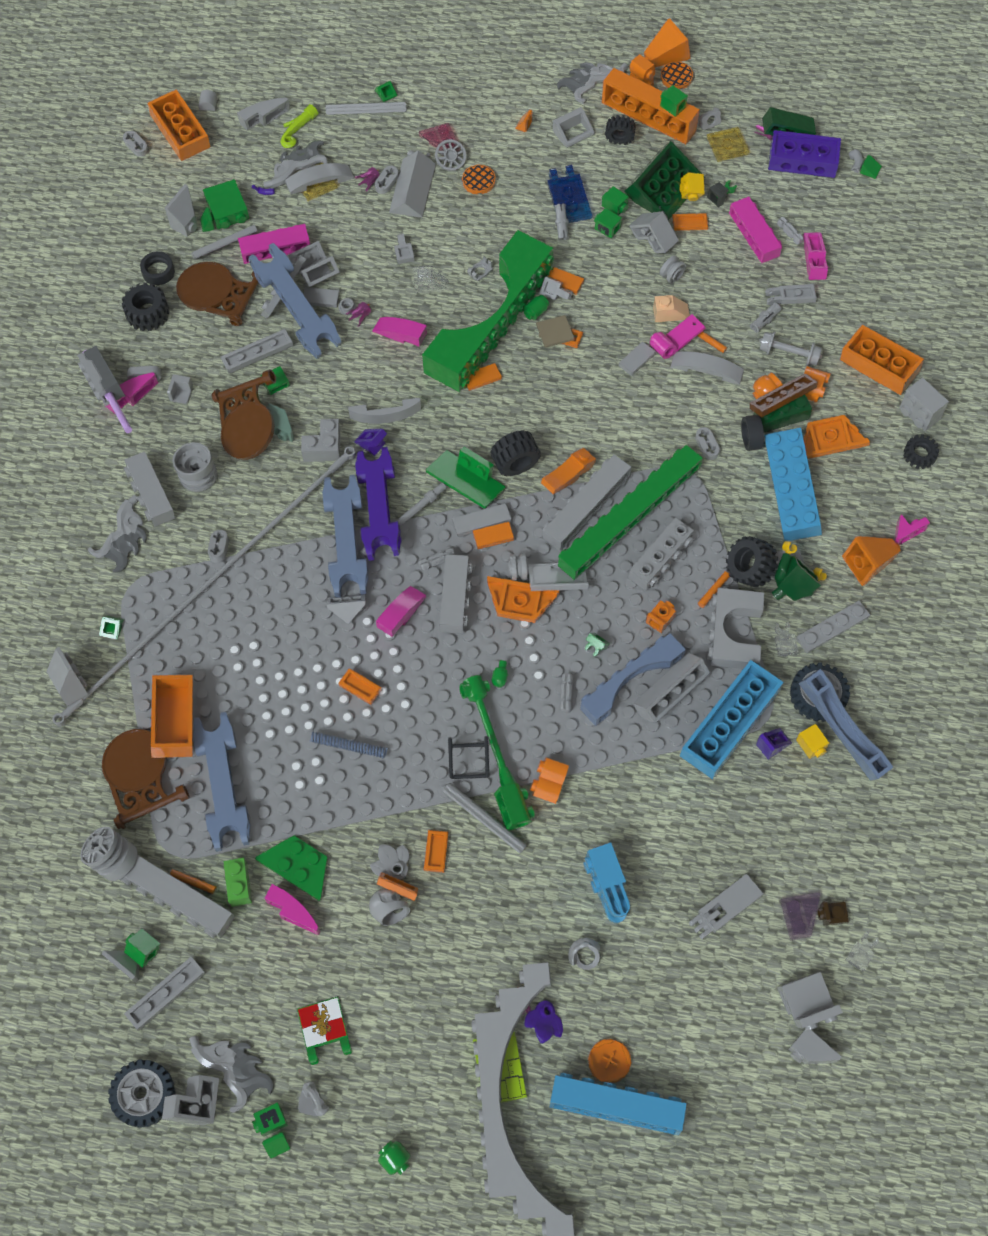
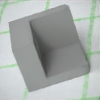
[167,375,193,404]

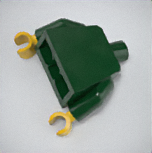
[772,541,827,601]

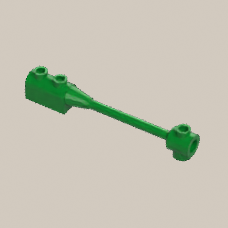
[459,675,535,831]

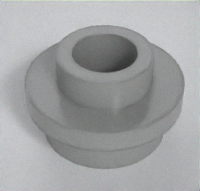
[338,298,356,315]

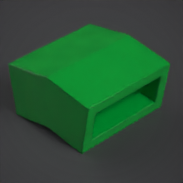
[260,366,290,395]

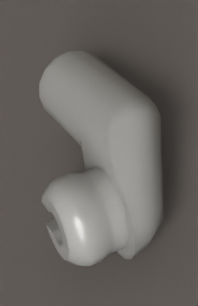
[849,149,864,173]

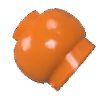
[752,372,783,399]

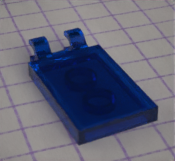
[547,165,593,223]

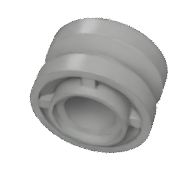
[659,255,686,284]
[508,553,529,581]

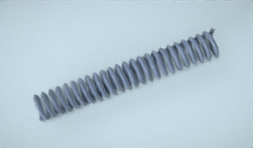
[310,731,388,759]

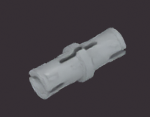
[555,204,569,240]
[750,302,781,333]

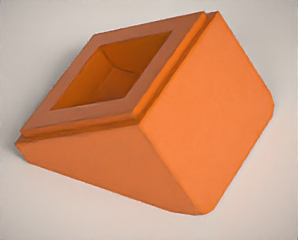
[515,110,533,132]

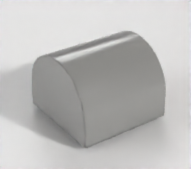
[198,90,217,111]

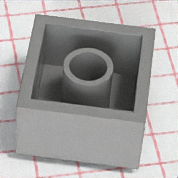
[899,377,949,432]

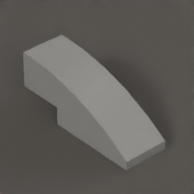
[237,97,290,131]

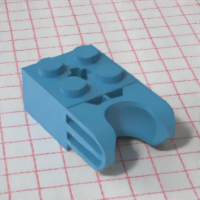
[583,843,630,923]

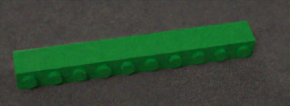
[558,445,703,580]

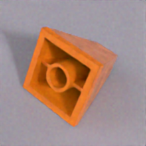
[644,18,691,67]
[842,536,901,586]

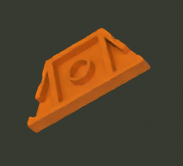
[803,415,870,459]
[487,576,560,623]

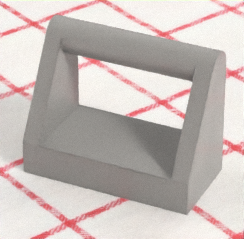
[553,107,595,148]

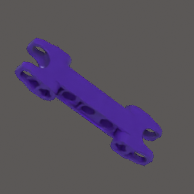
[355,446,402,561]

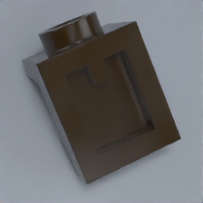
[817,901,849,926]

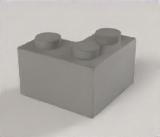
[629,211,679,253]
[301,419,340,462]
[162,1075,219,1125]

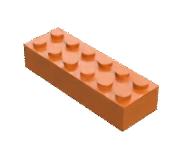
[602,68,700,144]

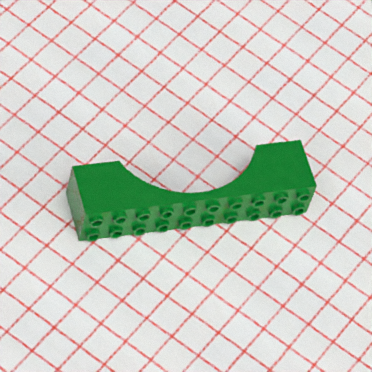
[422,230,554,393]

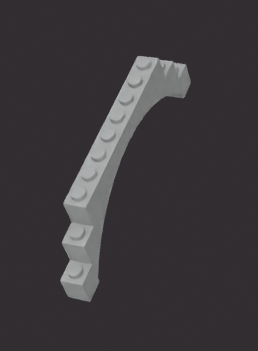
[472,962,575,1236]

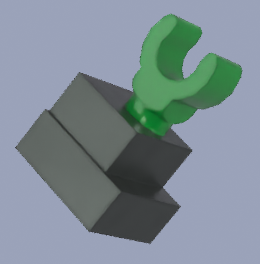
[707,180,737,208]

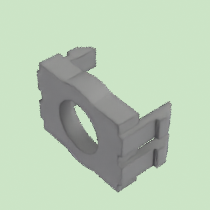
[697,108,721,130]
[467,256,493,282]

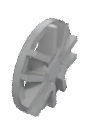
[435,139,466,171]

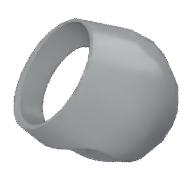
[369,888,410,926]

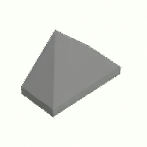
[326,594,366,624]
[102,950,139,983]

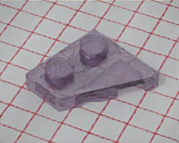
[780,892,820,941]

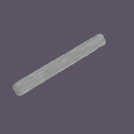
[325,102,407,115]
[443,783,526,853]

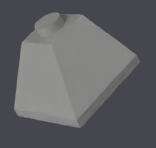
[165,184,197,237]

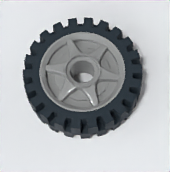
[790,663,850,722]
[108,1059,175,1128]

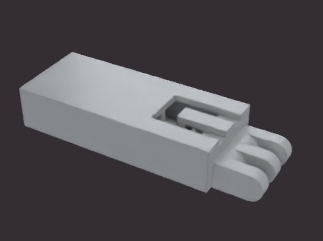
[689,874,763,940]

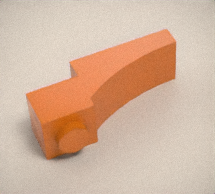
[541,447,596,494]

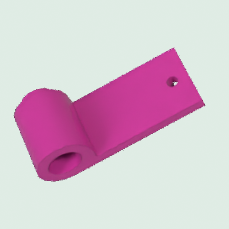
[650,314,706,359]

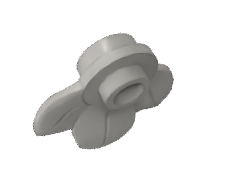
[370,844,409,880]

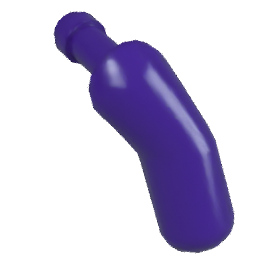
[252,185,275,195]

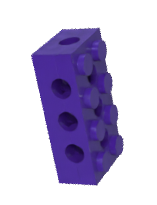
[768,130,841,178]

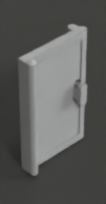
[528,562,589,591]

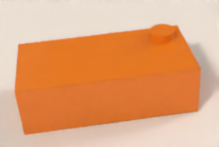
[147,89,210,161]
[840,325,924,395]

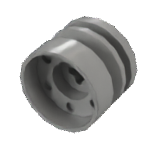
[172,442,218,492]
[80,826,138,881]

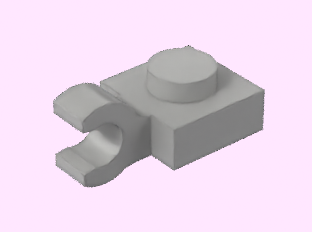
[394,234,414,264]
[540,276,573,300]

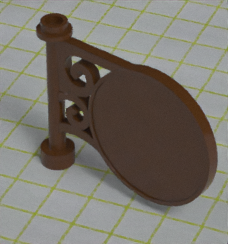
[176,262,259,326]
[211,369,276,460]
[102,729,190,829]

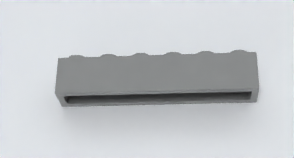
[543,455,631,551]
[119,855,235,939]

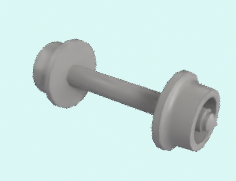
[759,331,823,366]

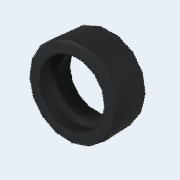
[140,251,175,286]
[741,415,764,451]

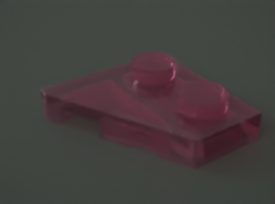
[419,123,460,151]

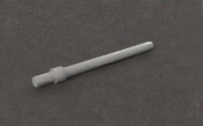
[359,483,446,557]

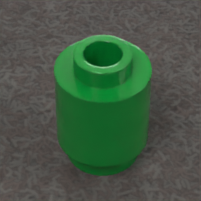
[523,295,549,320]

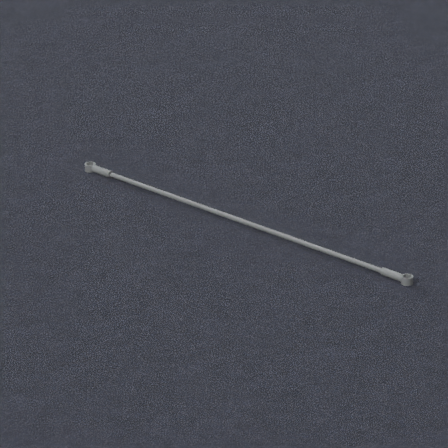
[52,446,356,727]

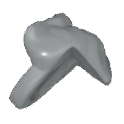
[568,937,601,970]
[298,1082,329,1116]

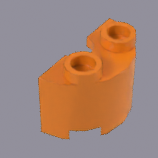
[804,366,831,402]

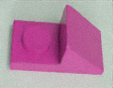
[894,515,930,545]

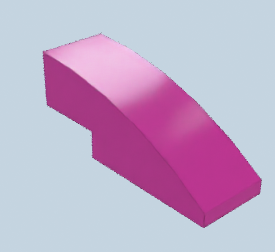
[803,232,828,280]
[372,317,427,347]
[103,372,158,414]
[376,586,426,637]
[264,884,320,935]

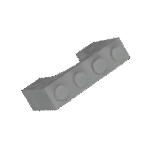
[708,588,764,669]

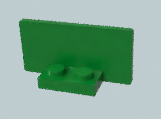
[426,446,505,509]

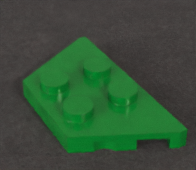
[255,835,328,902]

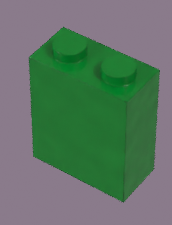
[203,179,250,229]

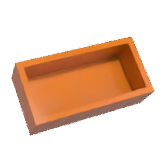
[151,675,193,758]

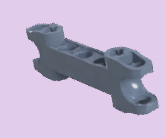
[249,243,342,359]
[322,474,368,597]
[193,712,251,852]

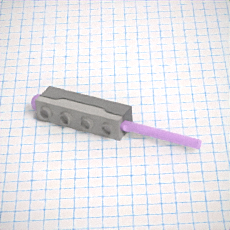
[77,346,132,433]

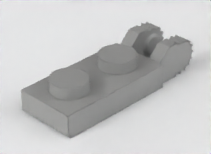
[765,284,817,305]

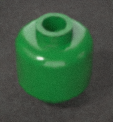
[378,1140,411,1175]

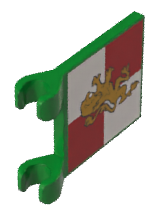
[297,997,352,1065]

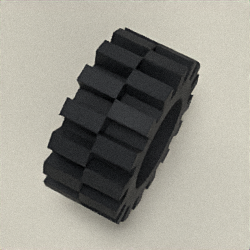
[605,115,636,145]
[903,434,939,469]

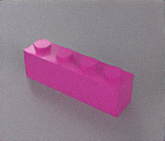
[729,197,782,264]
[238,224,310,264]

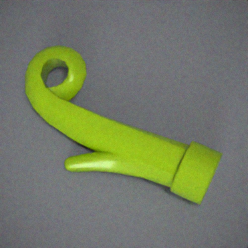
[280,104,319,149]

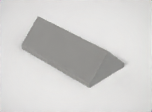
[389,150,436,218]

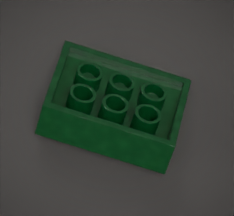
[624,141,705,220]

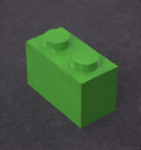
[223,858,252,907]

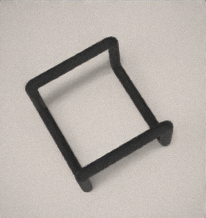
[448,736,490,779]

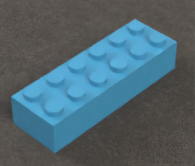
[764,428,822,541]
[680,660,784,780]
[549,1073,687,1135]

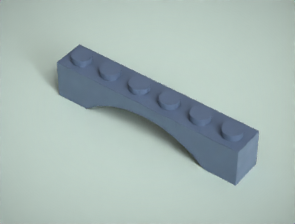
[580,633,686,726]
[799,669,893,781]

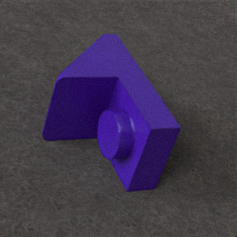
[354,429,387,456]

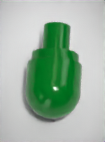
[491,660,508,688]

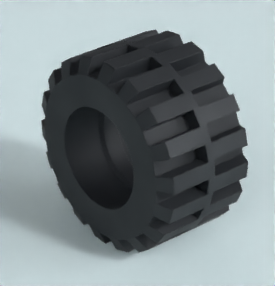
[122,283,170,331]
[490,430,541,476]
[726,536,779,587]

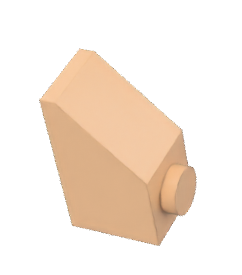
[653,295,690,322]

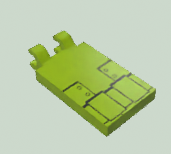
[473,1032,527,1103]

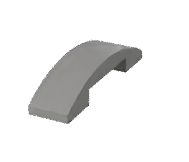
[285,163,354,194]
[670,351,744,385]
[348,398,421,424]

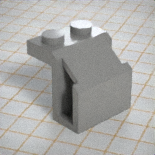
[287,241,340,287]
[777,972,843,1031]

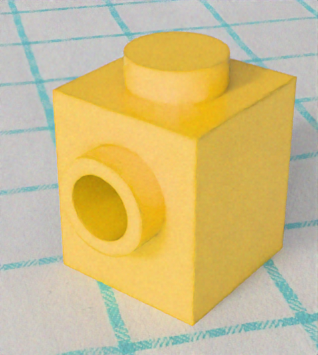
[680,173,705,201]
[796,724,829,759]

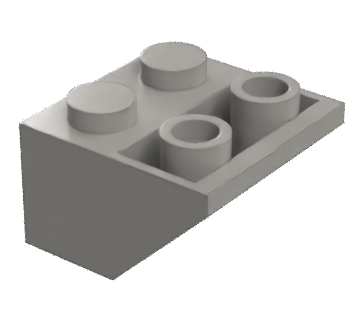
[46,647,88,706]

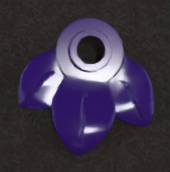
[524,1001,563,1044]

